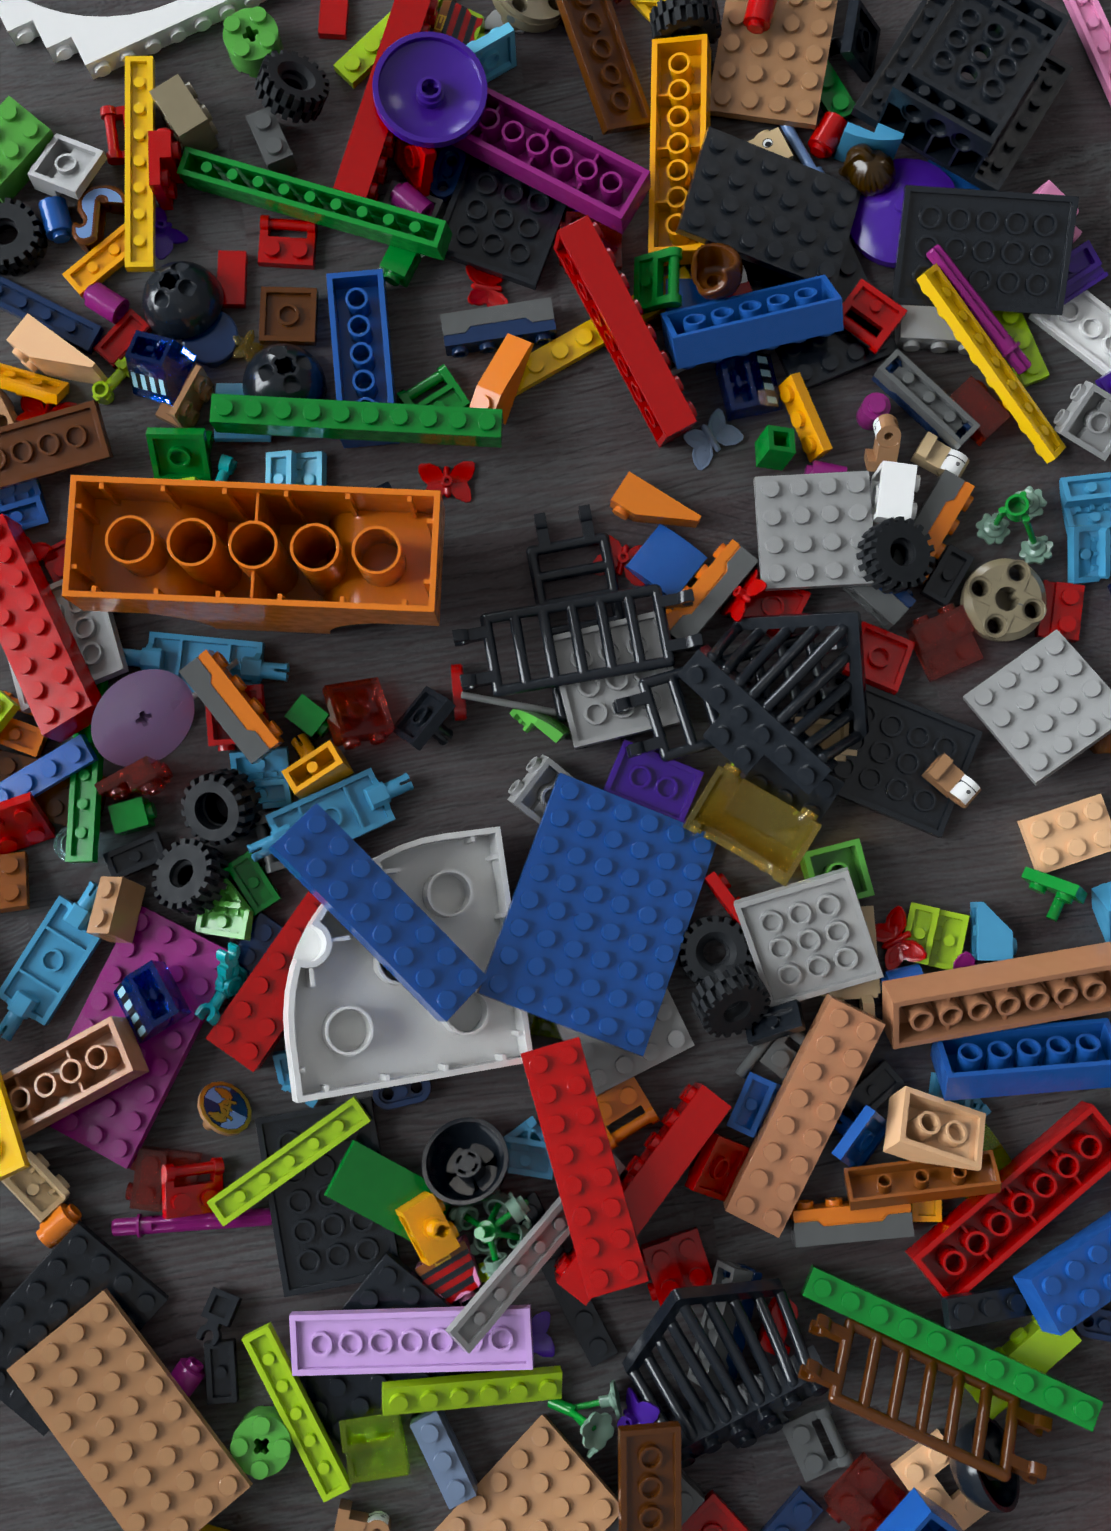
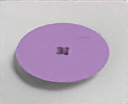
[91,669,195,767]

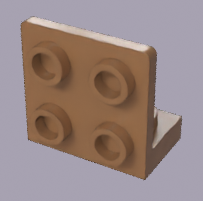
[155,364,213,428]

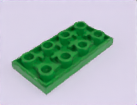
[324,1140,451,1242]

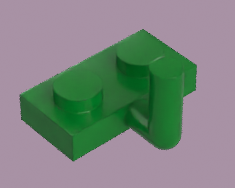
[1021,867,1088,922]

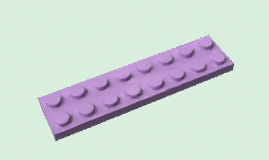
[289,1304,534,1376]

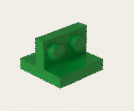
[146,427,214,481]

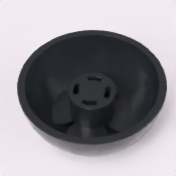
[142,261,224,340]
[242,343,327,400]
[422,1117,509,1207]
[950,1417,1020,1513]

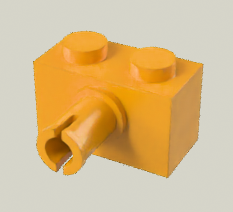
[281,733,354,799]
[395,1191,461,1266]

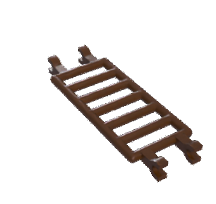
[798,1313,1053,1485]

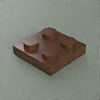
[259,286,318,346]

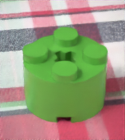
[223,6,284,78]
[230,1405,295,1480]

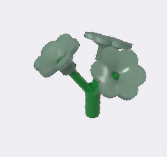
[548,1379,622,1458]

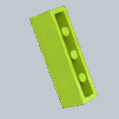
[964,1315,1082,1420]

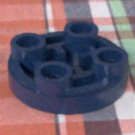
[182,311,241,368]

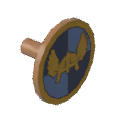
[197,1081,252,1136]

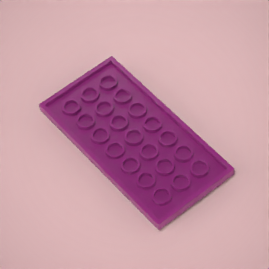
[49,905,228,1169]

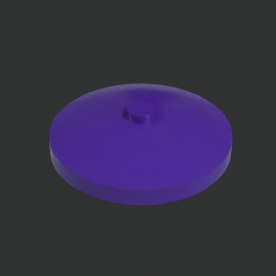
[372,31,488,148]
[850,158,955,268]

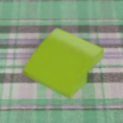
[905,902,970,970]

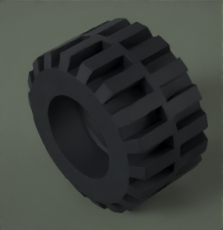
[181,768,263,846]

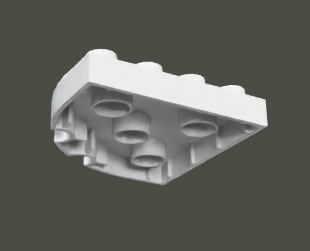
[283,826,533,1103]

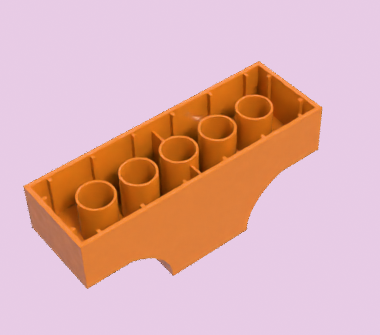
[62,475,445,634]

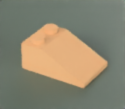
[6,313,108,384]
[883,1086,986,1171]

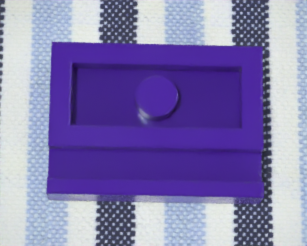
[1064,240,1108,305]

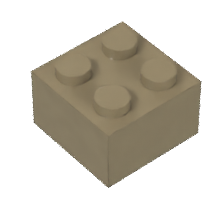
[149,74,219,153]

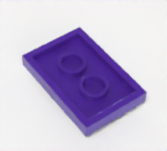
[603,739,704,822]

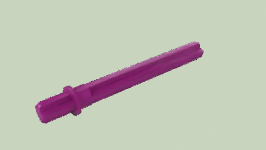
[926,244,1032,374]
[111,1208,272,1238]

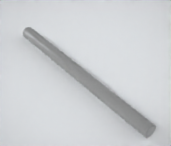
[461,691,556,716]

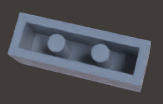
[410,1410,478,1510]

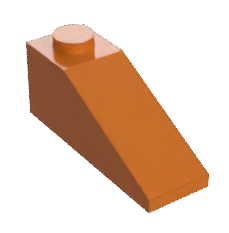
[469,333,534,425]
[610,471,701,528]

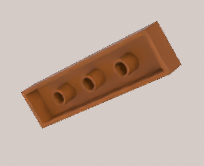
[844,1150,1002,1211]

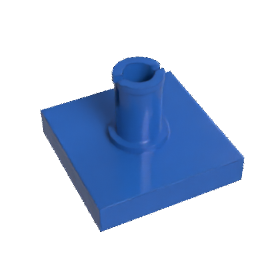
[832,1105,886,1167]

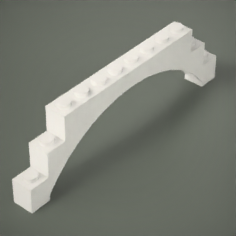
[0,0,266,80]

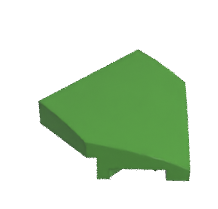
[509,709,570,743]
[194,878,253,941]

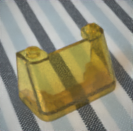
[683,763,822,886]

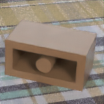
[86,876,146,943]

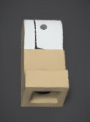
[910,431,969,478]

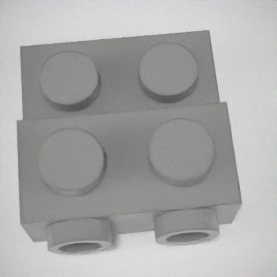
[27,133,107,200]
[1054,381,1111,461]
[507,755,574,825]

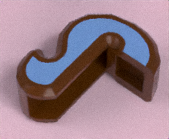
[72,185,125,253]

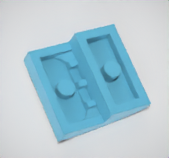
[265,450,327,486]

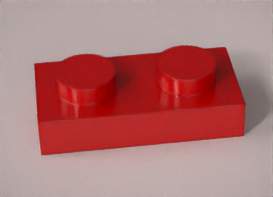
[704,871,741,925]

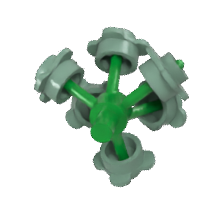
[449,1189,532,1277]

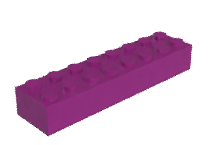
[452,87,651,234]

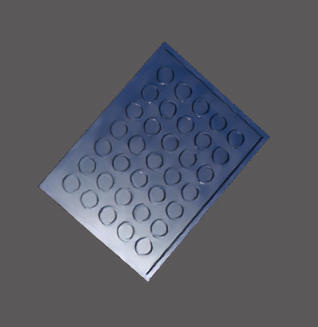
[477,773,719,1056]

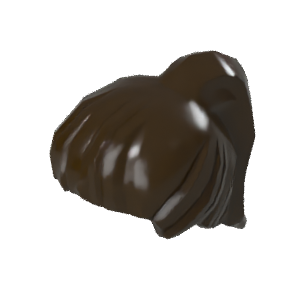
[839,143,896,197]

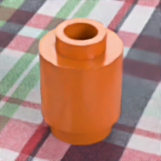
[36,1203,82,1248]

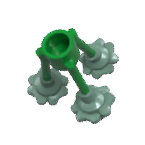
[976,486,1054,565]

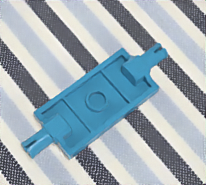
[123,632,290,693]
[247,768,414,862]
[0,881,102,1041]

